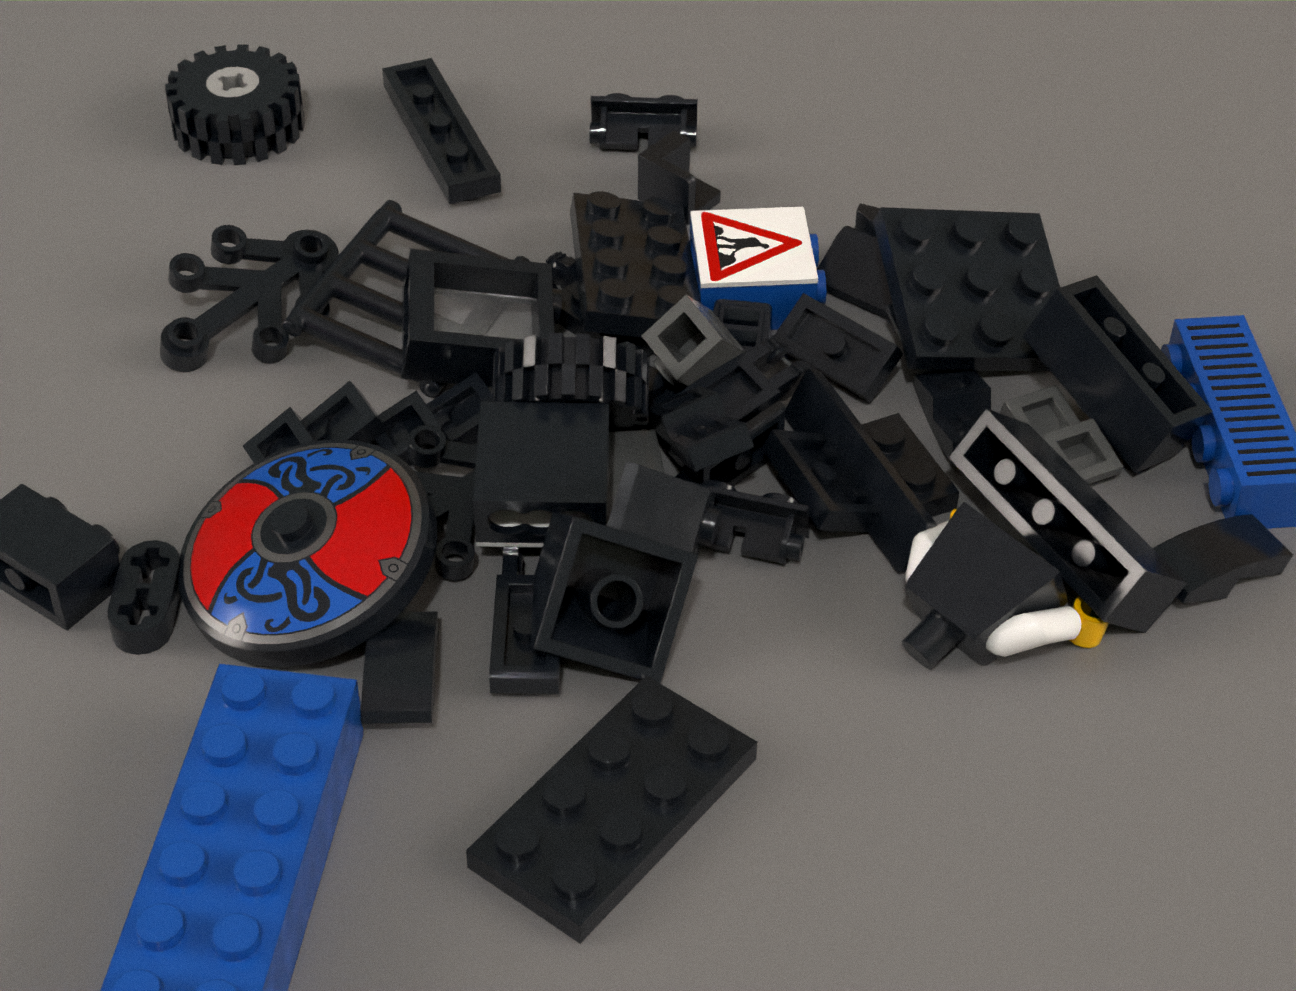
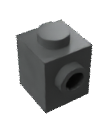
[641,294,746,388]

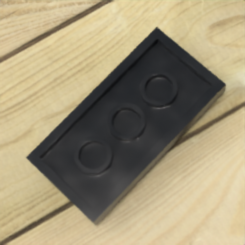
[570,191,702,338]
[466,675,757,944]

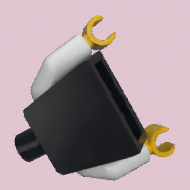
[902,502,1109,669]

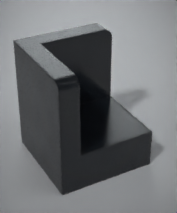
[638,130,721,226]

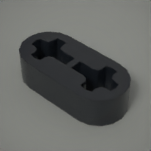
[108,540,181,655]

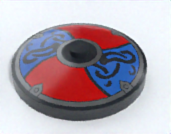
[178,439,437,667]

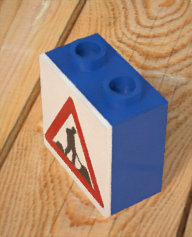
[690,206,826,330]

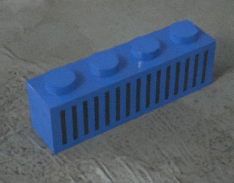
[1161,315,1296,529]

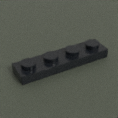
[382,58,501,204]

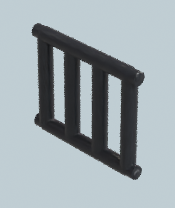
[282,200,530,398]

